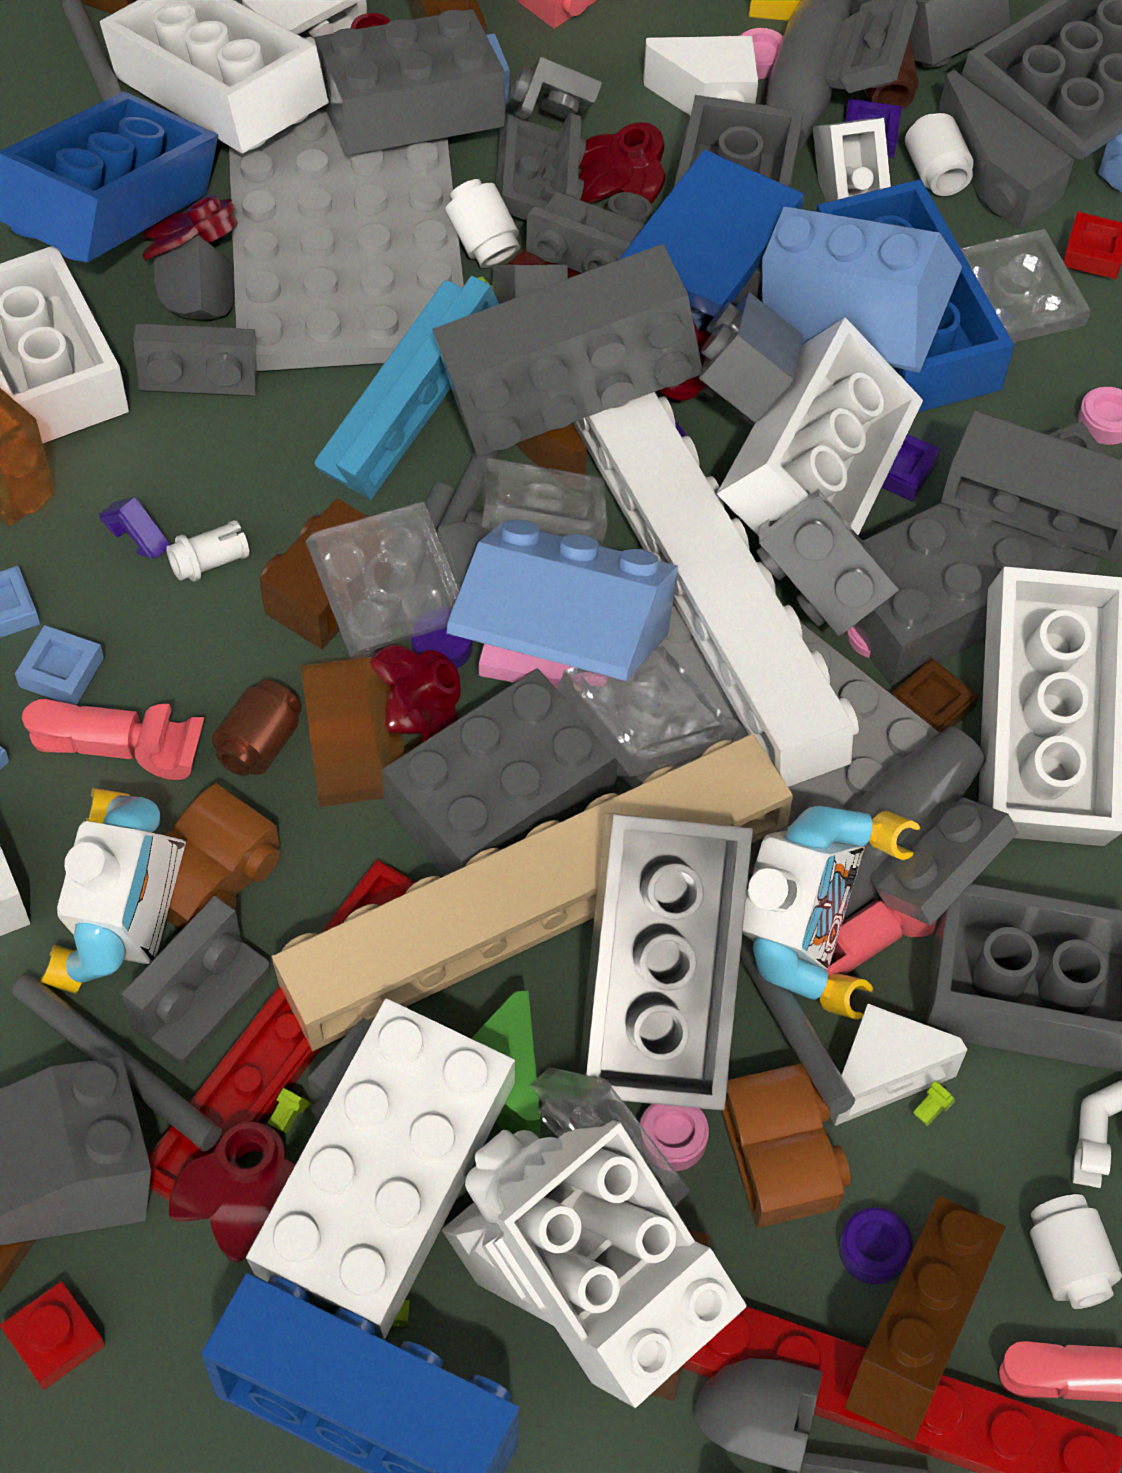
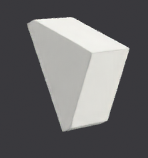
[830,1004,967,1126]

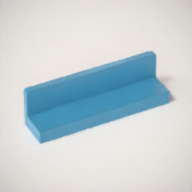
[315,276,499,501]

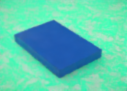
[619,149,804,317]

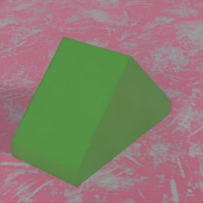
[471,991,540,1139]

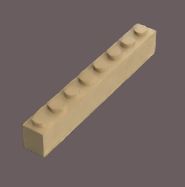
[271,733,793,1051]

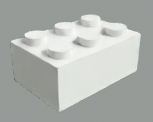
[0,246,129,452]

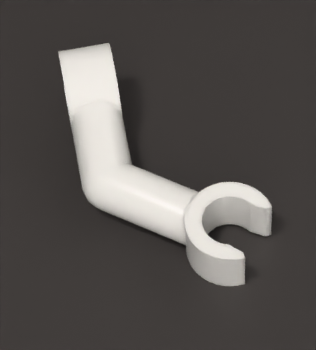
[1072,1080,1122,1188]

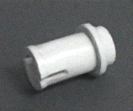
[167,520,249,582]

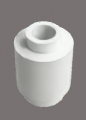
[905,113,973,196]
[445,179,520,268]
[1030,1194,1122,1309]

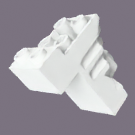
[442,1120,747,1408]

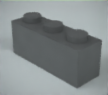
[941,410,1122,564]

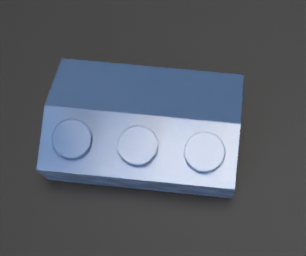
[762,206,962,373]
[447,520,678,681]

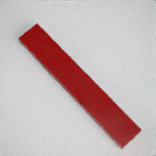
[148,860,416,1201]

